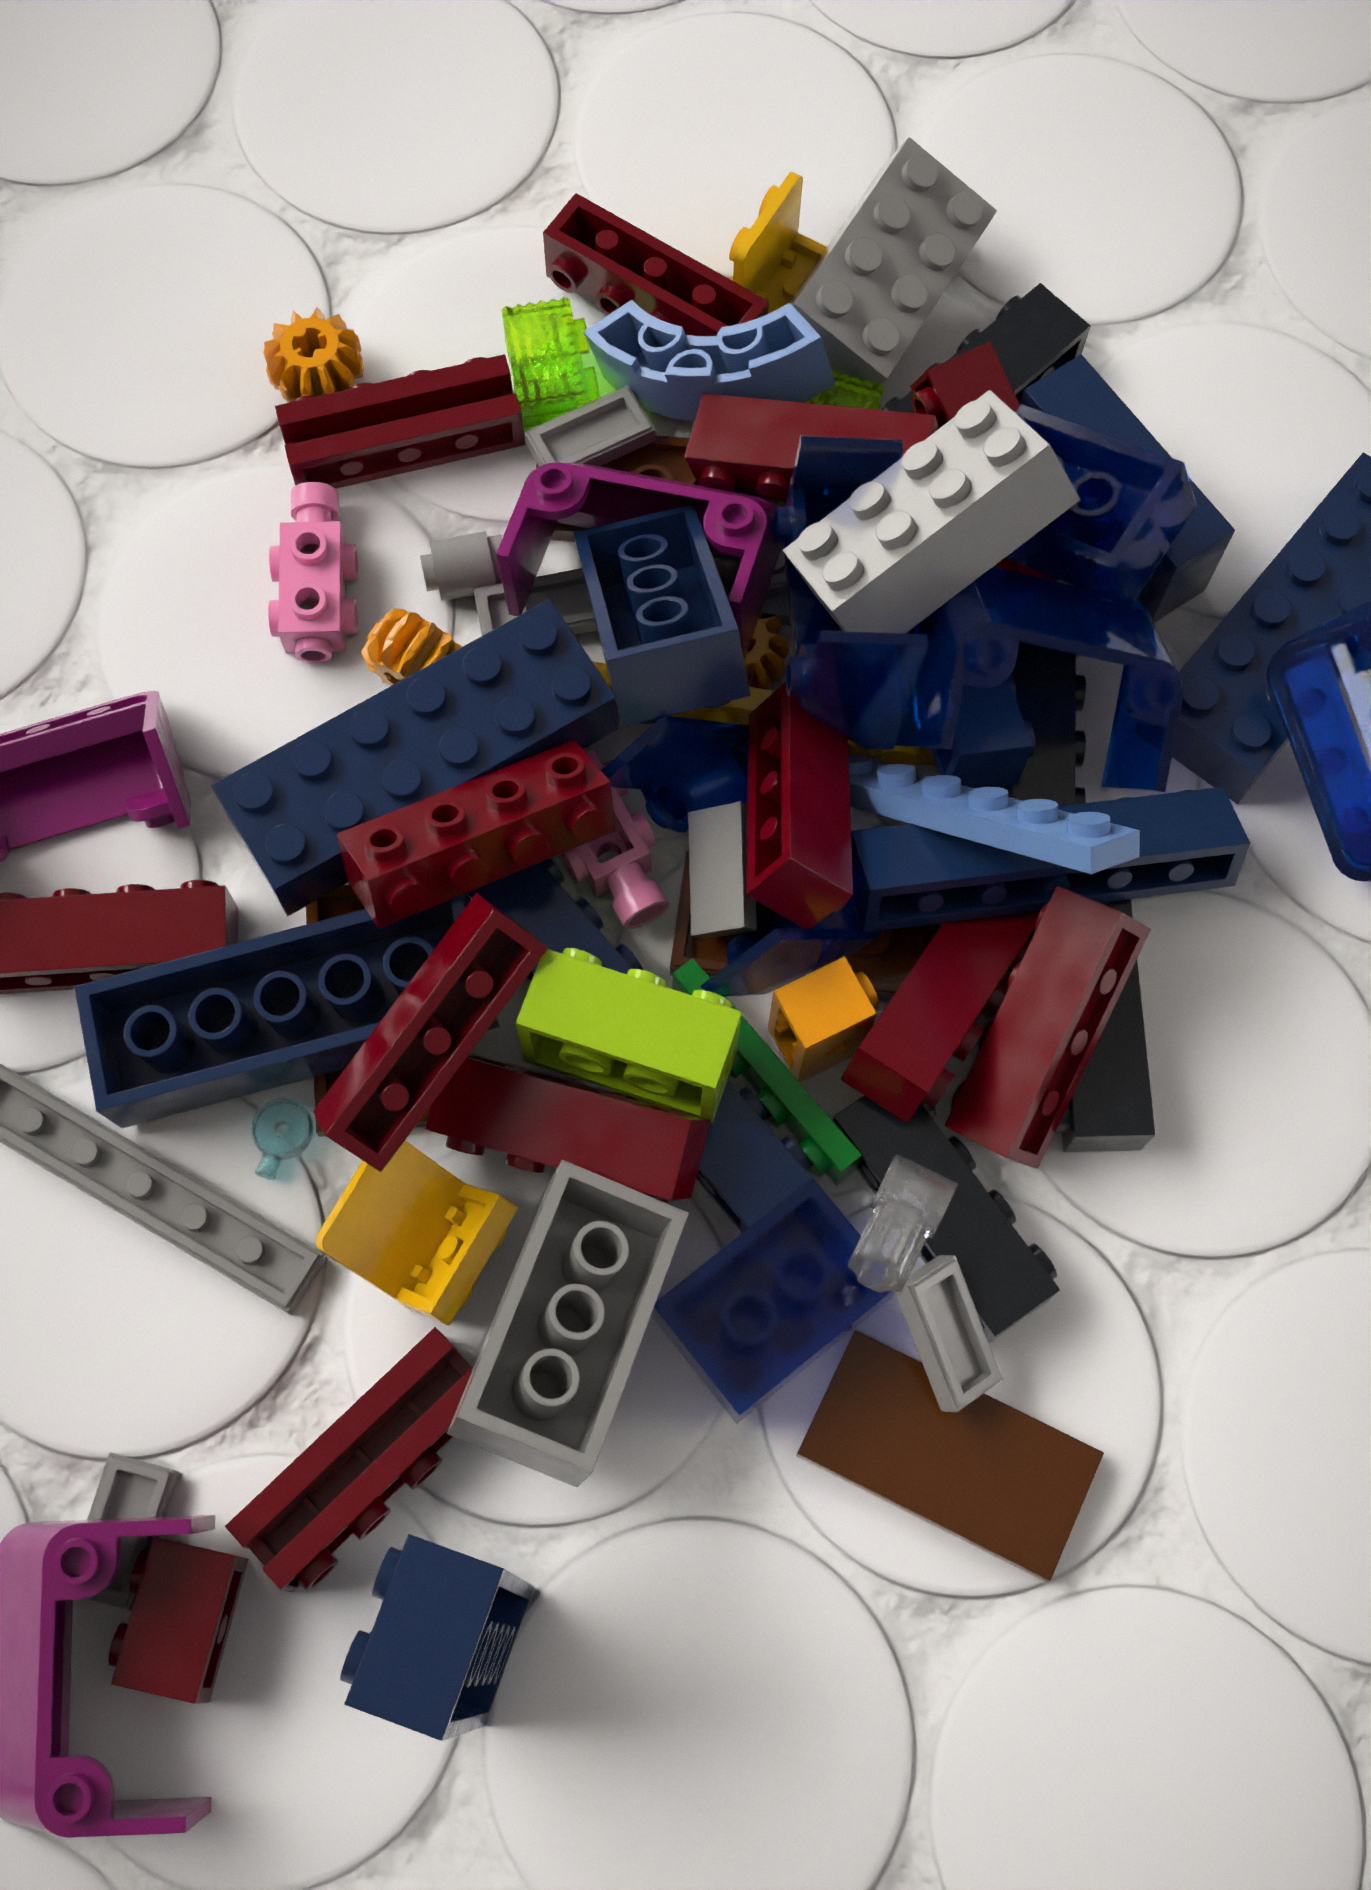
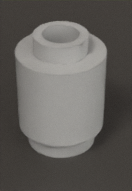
[420,531,502,601]

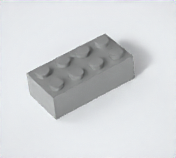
[790,137,997,404]
[783,390,1081,662]
[447,1160,689,1487]

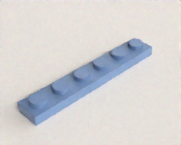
[848,753,1140,874]

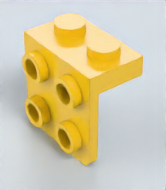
[729,171,827,314]
[316,1140,518,1326]

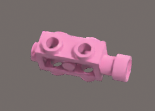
[268,482,358,663]
[561,749,669,929]

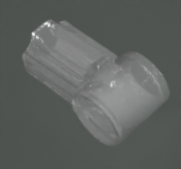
[847,1153,958,1293]

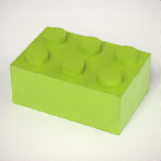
[516,948,742,1123]

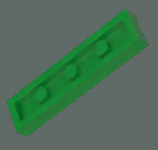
[672,958,862,1186]

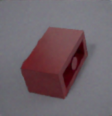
[108,1537,249,1704]

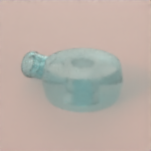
[251,1098,313,1180]

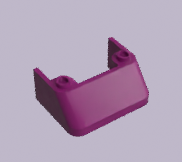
[496,462,784,660]
[0,691,191,862]
[0,1515,215,1838]

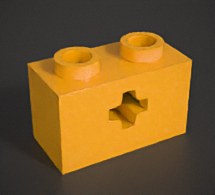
[767,956,879,1082]

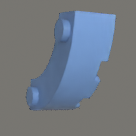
[583,300,836,421]

